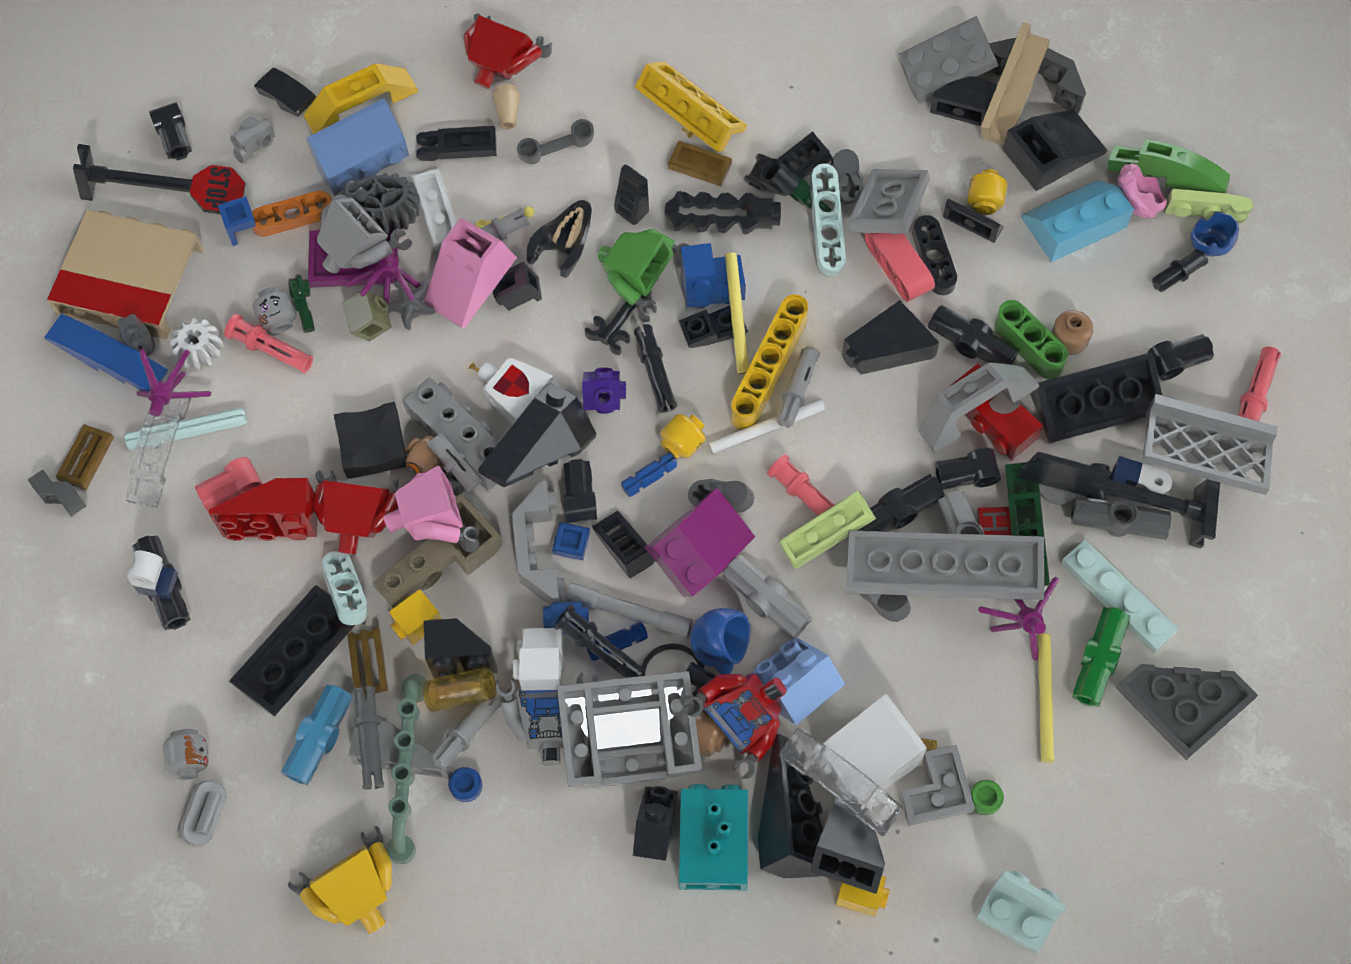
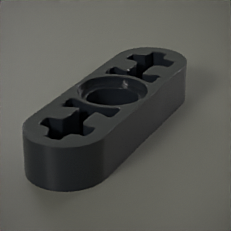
[912,215,957,296]

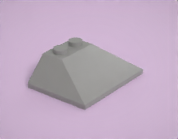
[557,671,702,787]

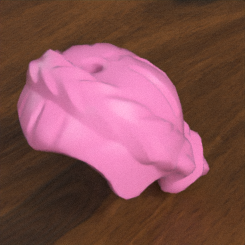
[1118,163,1167,219]

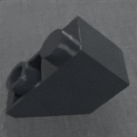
[633,786,678,861]

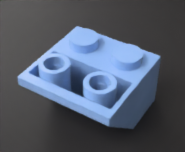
[752,637,845,725]

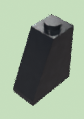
[842,300,939,375]
[810,796,885,894]

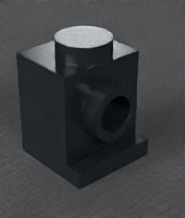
[493,261,542,311]

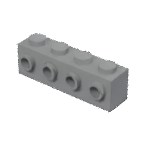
[402,376,499,492]

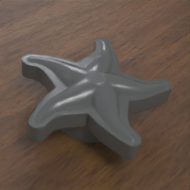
[387,281,435,330]

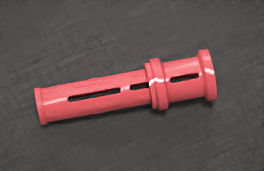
[224,314,313,373]
[1237,346,1281,421]
[767,454,834,516]

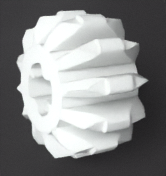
[169,318,223,371]

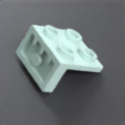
[976,870,1066,954]

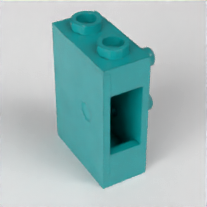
[679,784,748,891]

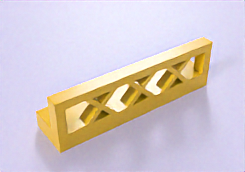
[634,61,747,152]

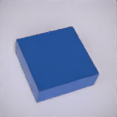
[552,522,591,560]

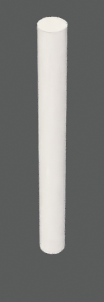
[708,399,825,454]

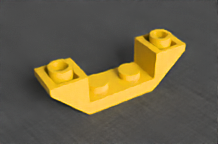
[303,63,418,134]

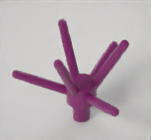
[346,248,421,305]
[136,349,211,416]
[978,577,1059,660]

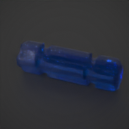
[586,622,648,661]

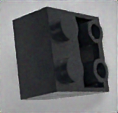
[424,618,498,681]

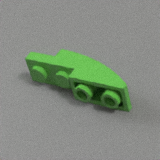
[1108,139,1230,193]

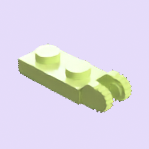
[1164,189,1254,224]

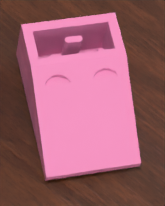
[424,218,517,329]

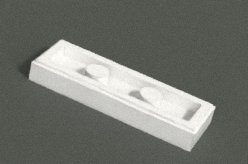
[411,168,456,252]

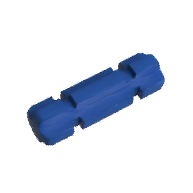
[621,452,677,497]

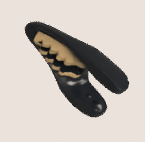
[526,200,592,278]

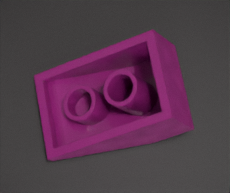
[644,488,756,597]

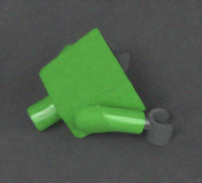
[598,229,690,322]

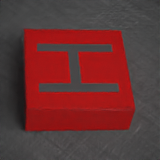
[977,506,1012,536]

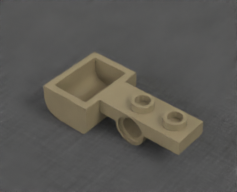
[372,493,503,608]

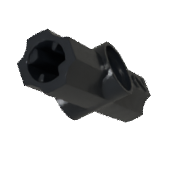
[928,304,1020,365]
[858,474,945,532]
[132,535,191,631]

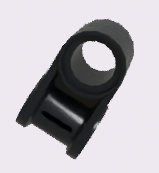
[743,153,799,196]

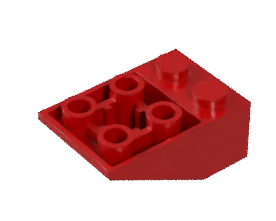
[208,478,318,541]

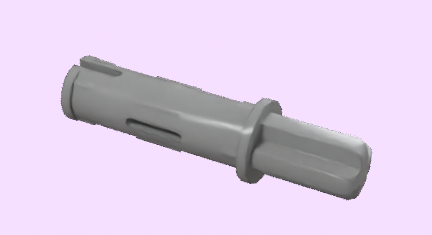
[777,347,820,428]
[431,690,502,769]

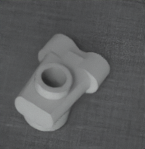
[230,117,275,163]

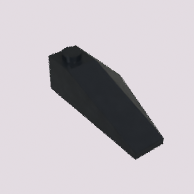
[478,383,597,488]
[758,733,823,879]

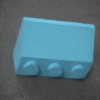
[1021,180,1134,262]

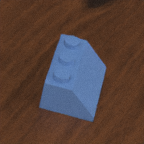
[307,98,409,195]

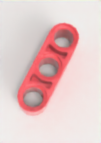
[864,233,935,302]

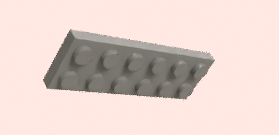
[846,531,1044,600]

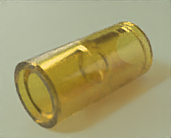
[423,667,496,712]

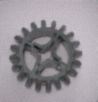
[342,172,420,235]

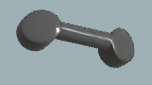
[517,119,594,164]

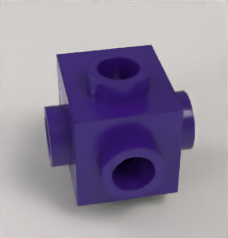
[582,367,626,414]

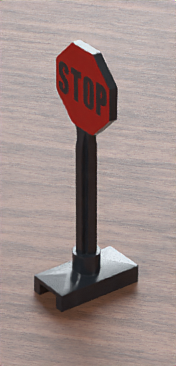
[73,144,246,214]

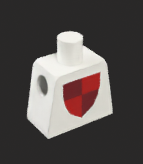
[478,358,554,425]

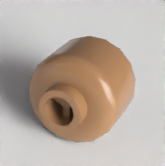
[1051,310,1093,355]

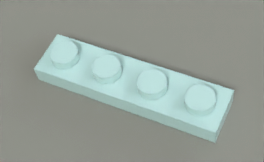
[1061,540,1179,653]

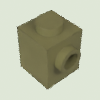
[342,291,392,342]

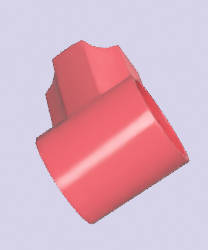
[194,457,262,511]

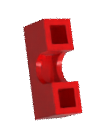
[951,363,1043,460]

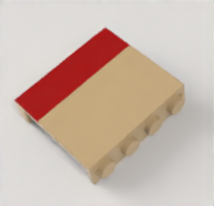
[47,210,204,339]

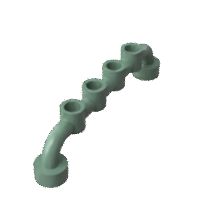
[387,674,430,864]

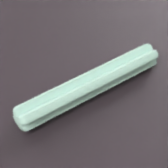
[124,407,247,450]

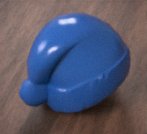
[690,608,751,674]

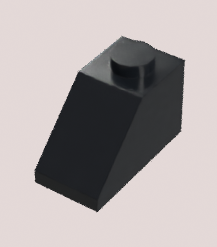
[930,76,997,126]

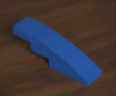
[44,313,168,391]

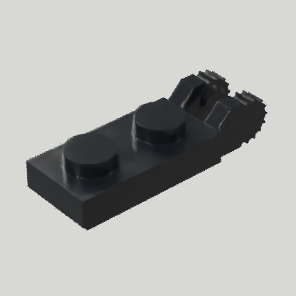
[416,126,497,161]

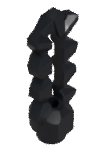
[664,191,781,234]

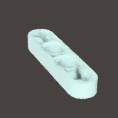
[810,163,846,276]

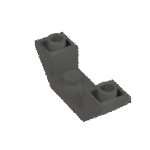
[988,37,1086,114]

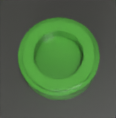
[970,780,1004,815]

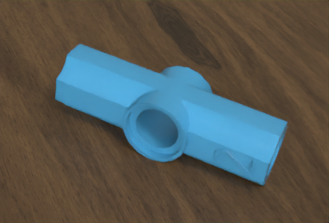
[281,684,353,786]

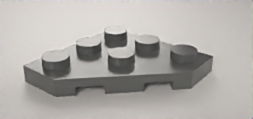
[1116,664,1258,761]

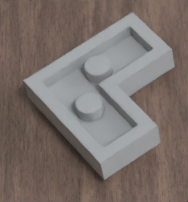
[900,745,975,826]

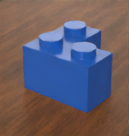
[681,243,746,308]

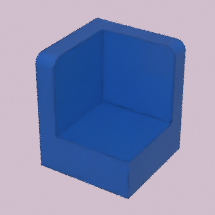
[218,196,256,246]

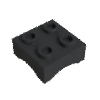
[334,402,407,479]

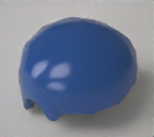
[1190,212,1239,257]

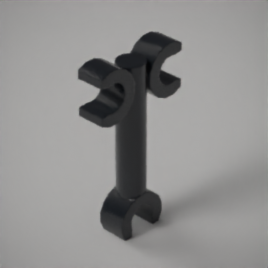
[585,290,652,355]

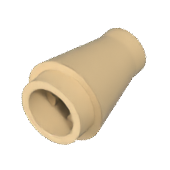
[492,84,521,129]

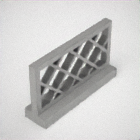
[1142,394,1278,495]

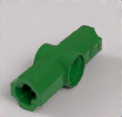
[1072,607,1130,707]

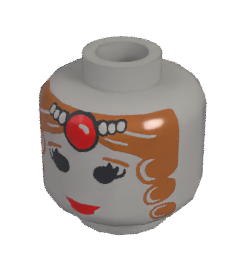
[163,729,209,780]

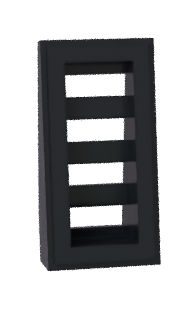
[778,131,832,178]
[614,164,649,225]
[592,511,655,578]

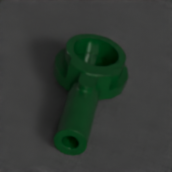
[789,177,833,212]
[288,274,315,333]

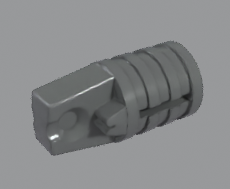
[117,314,155,357]

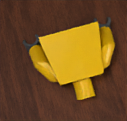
[288,826,392,934]

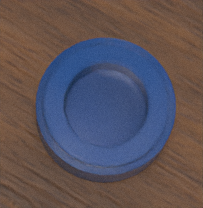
[448,767,483,802]

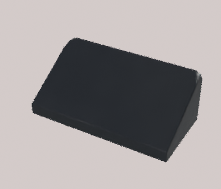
[943,198,1004,243]

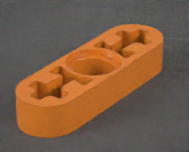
[252,190,332,237]

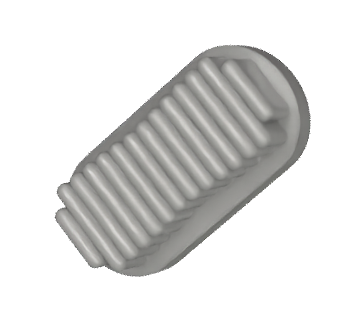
[177,781,226,845]

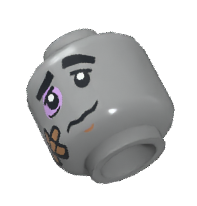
[252,287,296,334]

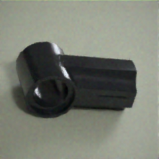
[149,102,192,161]
[1147,334,1214,381]
[935,447,1001,490]
[563,459,597,523]

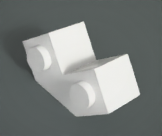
[513,628,564,691]

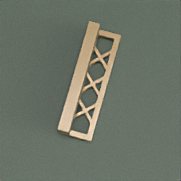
[981,22,1050,145]

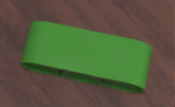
[994,300,1068,379]

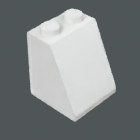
[817,694,927,805]

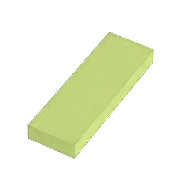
[779,491,876,569]

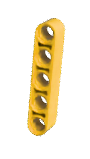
[731,294,809,430]

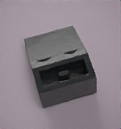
[1003,109,1108,191]

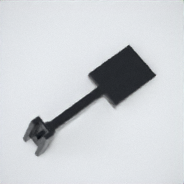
[1016,451,1220,548]

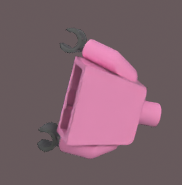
[384,466,479,552]

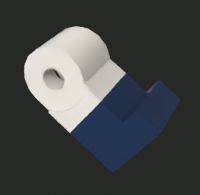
[1106,456,1172,497]
[127,551,178,600]

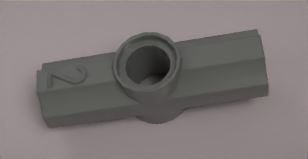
[1070,496,1172,540]

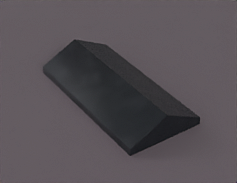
[1035,352,1163,443]
[229,585,355,717]

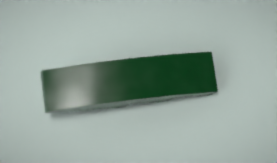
[1005,462,1050,586]

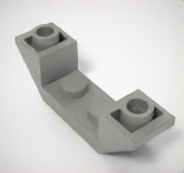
[919,363,1039,453]
[512,480,566,606]

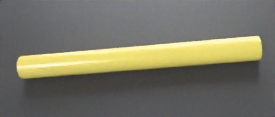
[725,253,749,374]
[1038,633,1054,763]

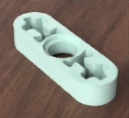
[322,551,368,625]

